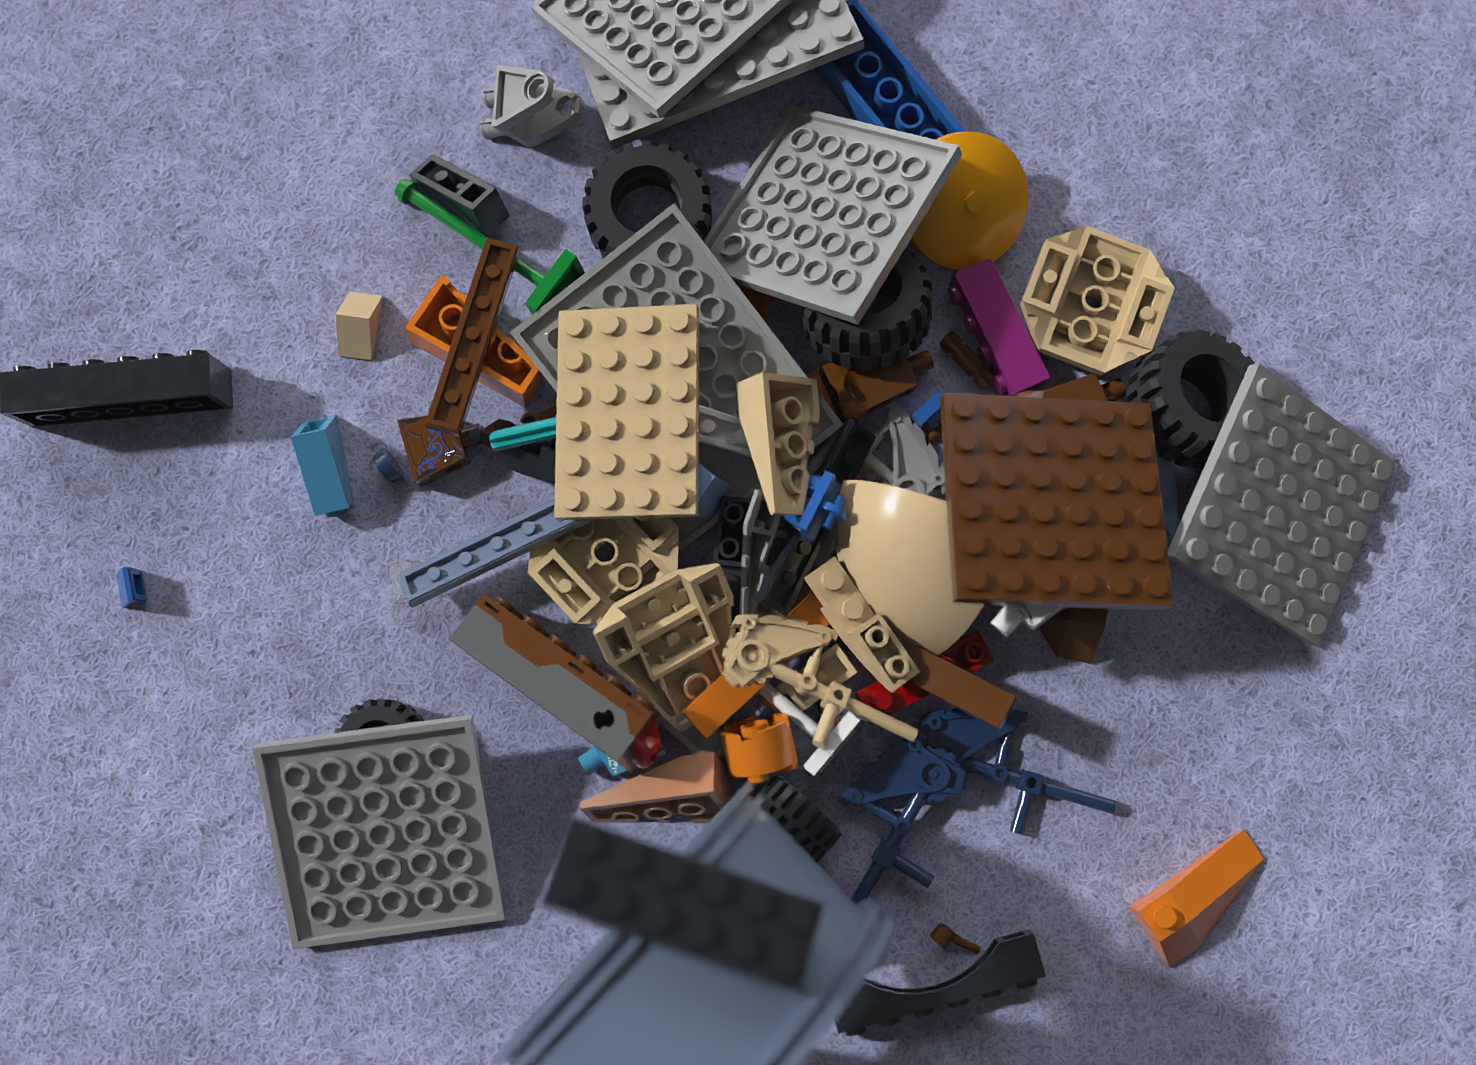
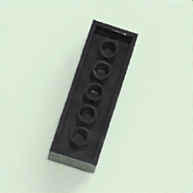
[0,350,233,427]
[539,816,825,994]

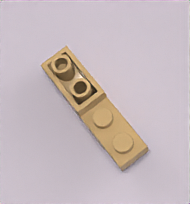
[804,557,920,692]

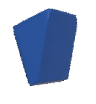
[116,567,147,608]

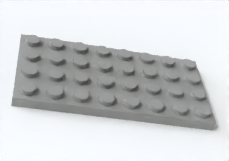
[577,0,865,149]

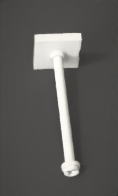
[757,682,860,779]

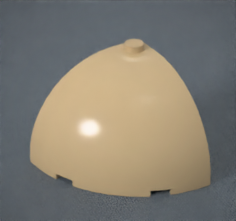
[835,480,984,655]

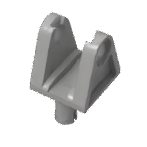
[480,65,585,148]

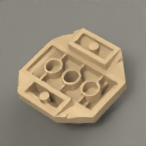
[1020,225,1175,376]
[528,517,679,626]

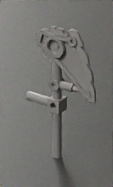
[806,400,946,496]

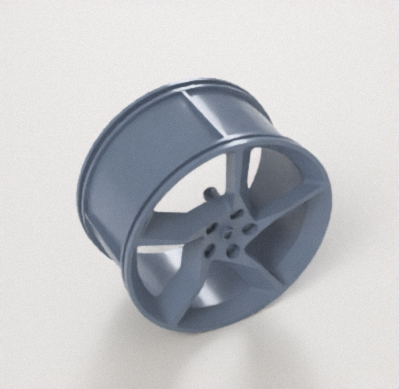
[492,781,894,1065]

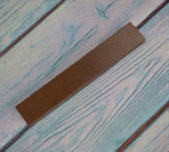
[425,237,520,437]
[827,624,1017,730]

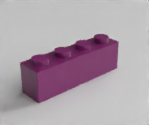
[948,258,1050,396]

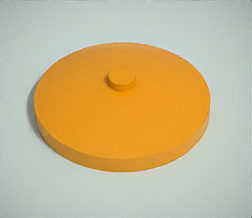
[910,132,1029,270]

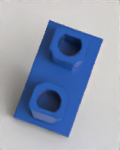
[784,471,849,543]

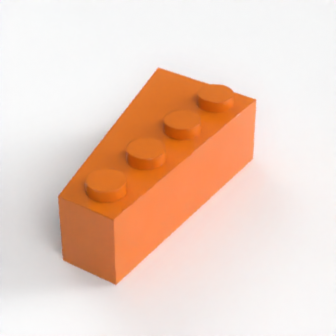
[405,274,543,408]

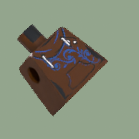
[397,416,482,487]

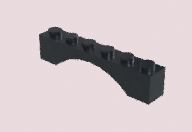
[834,929,1046,1036]

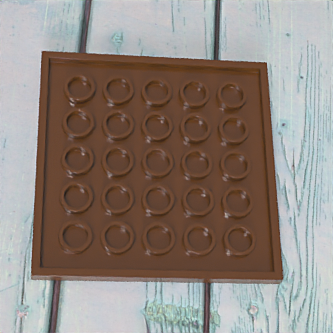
[940,393,1174,610]

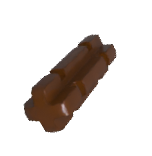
[940,331,995,389]

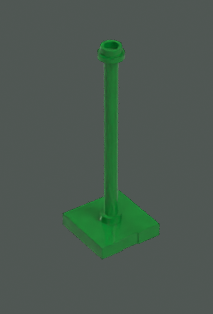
[395,179,585,315]

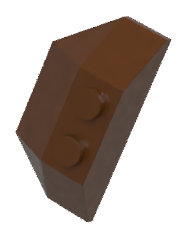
[1038,607,1108,663]

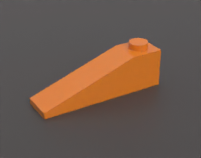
[1128,829,1264,967]

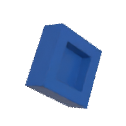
[911,391,942,428]

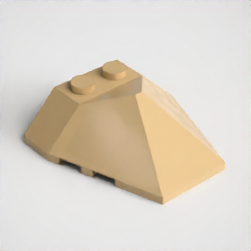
[593,563,736,733]

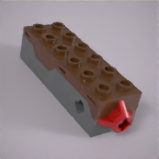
[449,593,665,772]

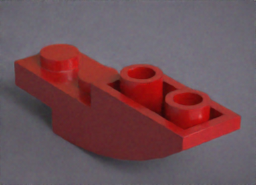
[854,630,994,725]

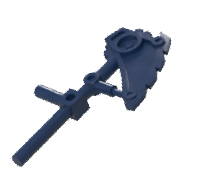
[918,707,1116,835]
[838,730,969,904]

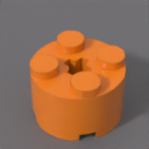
[720,712,798,783]

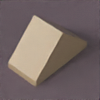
[335,291,383,361]

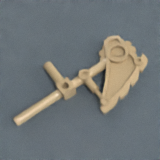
[722,614,918,748]

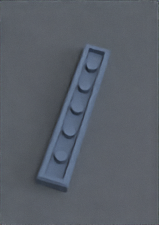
[397,498,595,608]

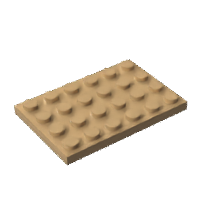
[554,304,699,520]

